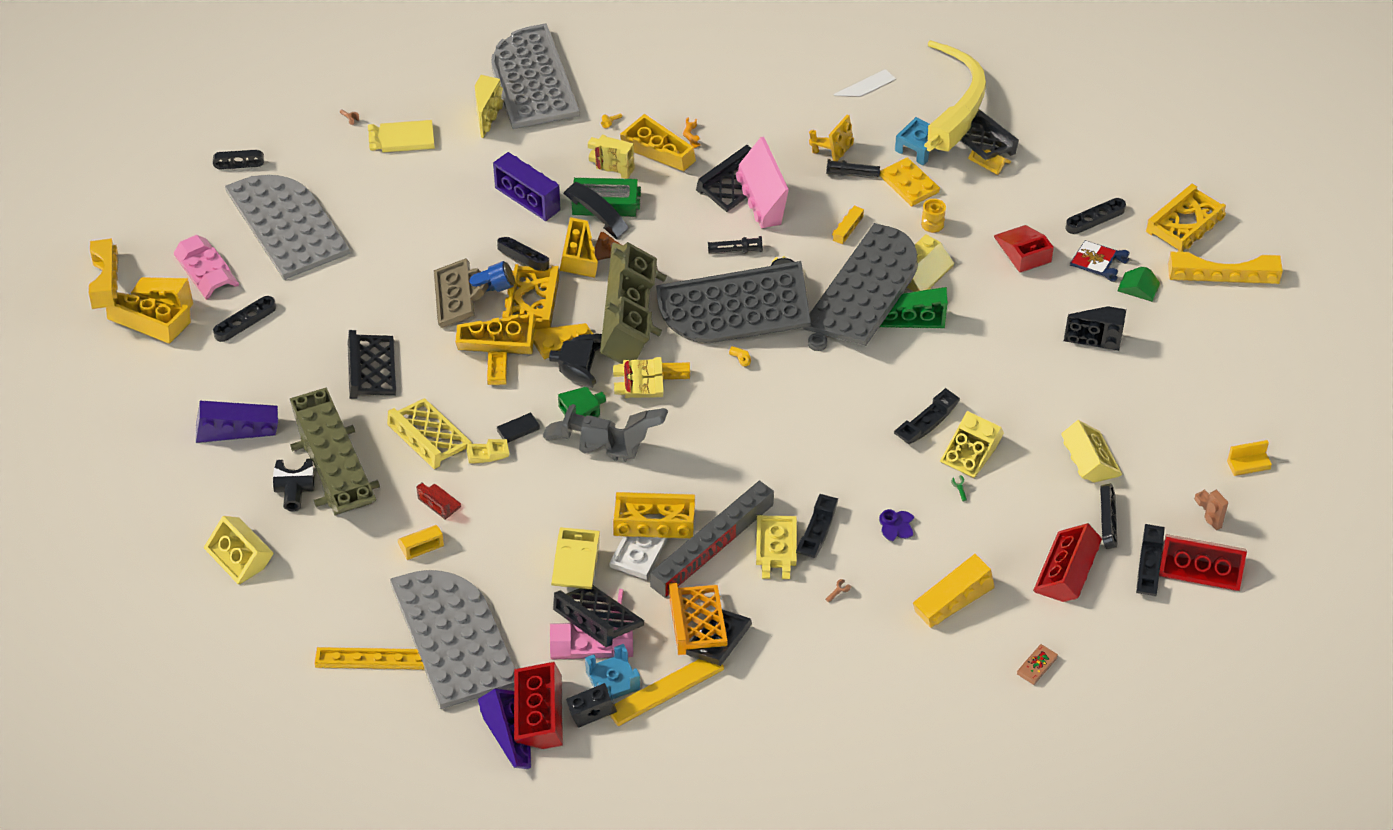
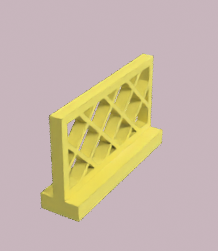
[387,398,472,469]

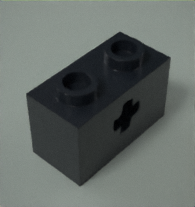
[566,683,617,728]

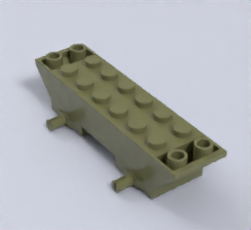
[600,242,667,364]
[290,387,380,516]

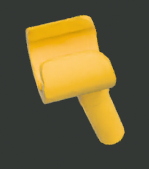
[601,113,622,128]

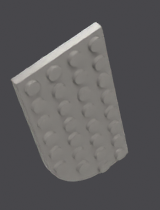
[491,23,580,129]
[225,175,350,280]
[390,570,515,709]

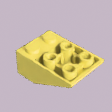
[475,75,504,138]
[940,411,1004,478]
[551,527,600,589]

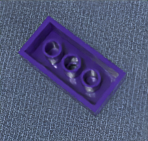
[493,152,561,221]

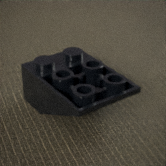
[1063,306,1127,351]

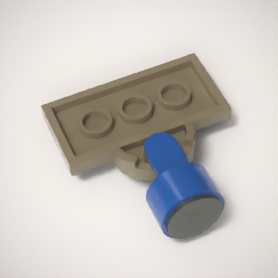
[434,258,515,328]

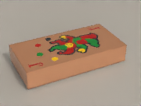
[1017,644,1058,685]

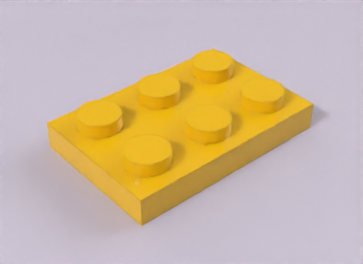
[879,157,940,207]

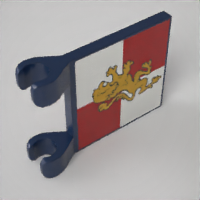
[1070,240,1130,282]

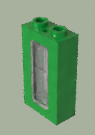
[572,177,641,217]

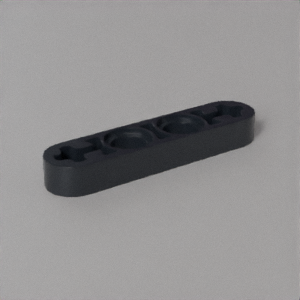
[1065,198,1126,234]
[497,237,549,271]
[213,296,276,342]
[1100,483,1118,549]

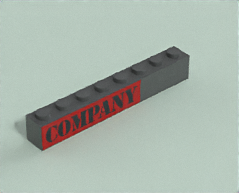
[650,480,774,598]

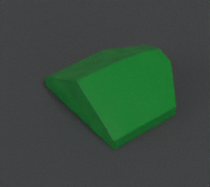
[1117,267,1160,302]

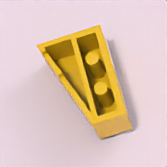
[559,217,598,278]
[131,277,194,308]

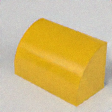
[398,525,444,560]

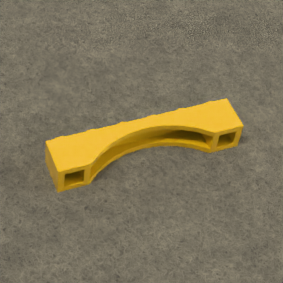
[89,238,118,309]
[1168,251,1283,284]

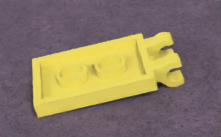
[368,120,435,152]
[756,515,797,579]

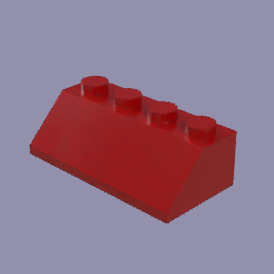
[1033,523,1102,602]
[1159,534,1247,591]
[514,662,563,749]

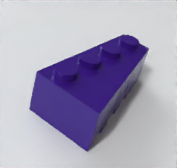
[196,400,278,443]

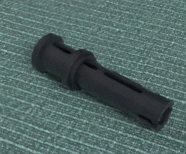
[826,159,880,177]
[708,236,763,253]

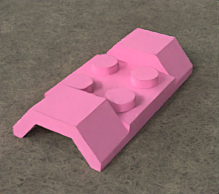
[174,235,239,300]
[550,619,633,659]

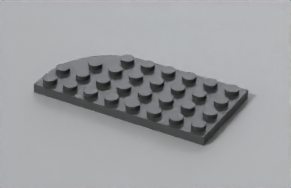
[803,223,918,346]
[656,261,811,343]

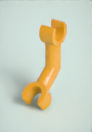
[683,117,700,148]

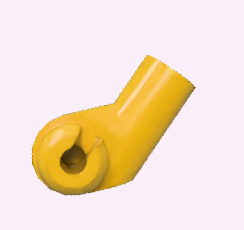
[729,346,751,367]

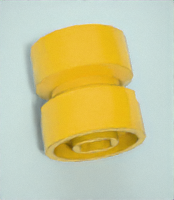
[921,198,946,233]

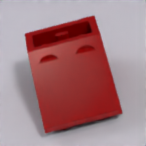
[994,225,1054,273]

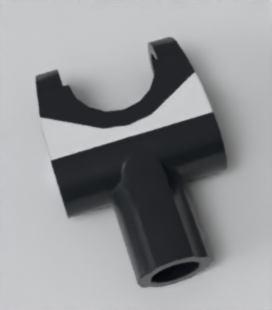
[273,458,315,512]

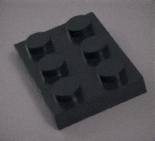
[686,608,752,666]

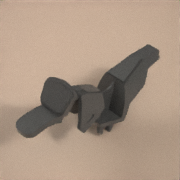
[543,404,668,462]

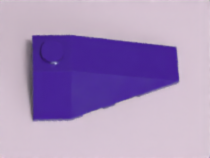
[478,688,531,769]

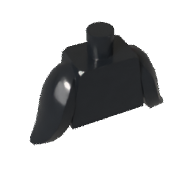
[549,334,602,388]

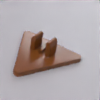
[594,232,621,261]

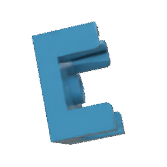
[895,117,939,166]
[585,644,640,699]

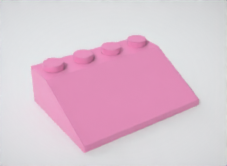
[736,137,789,228]

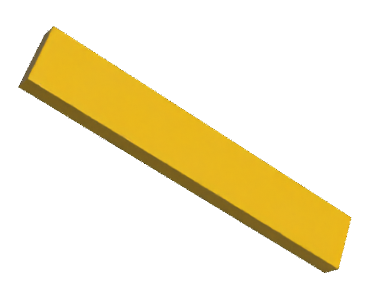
[315,647,425,670]
[610,659,724,727]

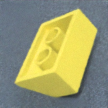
[907,234,954,292]
[1061,420,1122,483]
[204,516,274,584]

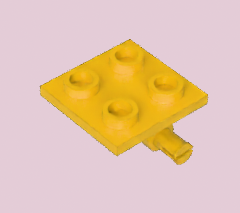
[809,115,854,161]

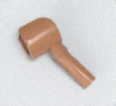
[340,109,359,125]
[825,579,851,603]

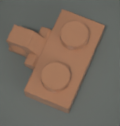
[1194,489,1228,531]

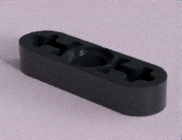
[213,150,264,169]

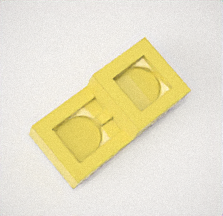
[466,439,509,463]

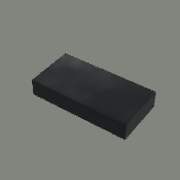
[497,412,540,443]

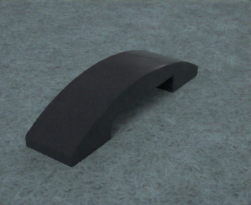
[563,182,628,240]
[894,388,960,444]
[796,494,838,558]
[1136,524,1165,596]

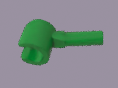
[951,475,967,502]

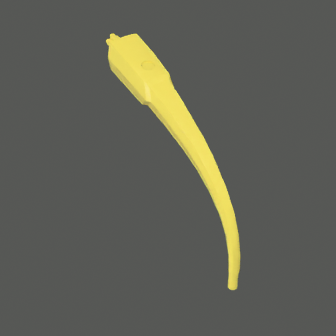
[924,40,986,152]

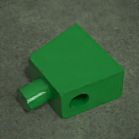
[558,387,606,431]

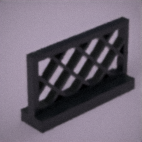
[961,109,1019,160]
[696,145,752,212]
[347,330,396,399]
[553,585,645,647]

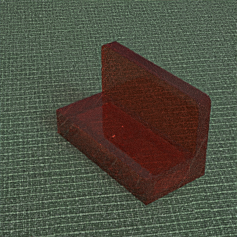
[416,482,461,520]

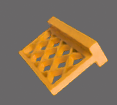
[669,583,727,655]

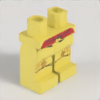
[588,134,635,179]
[613,357,663,398]

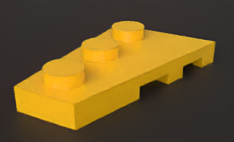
[534,323,593,360]

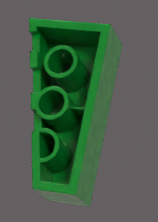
[880,287,948,328]

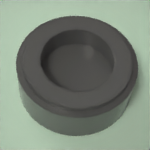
[808,333,827,351]

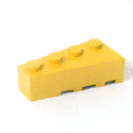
[620,114,696,171]
[106,292,191,344]
[455,312,536,354]
[913,554,995,628]

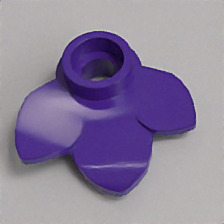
[879,509,914,541]

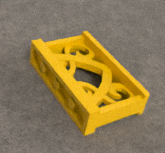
[1146,183,1226,252]
[502,264,559,329]
[613,492,695,539]

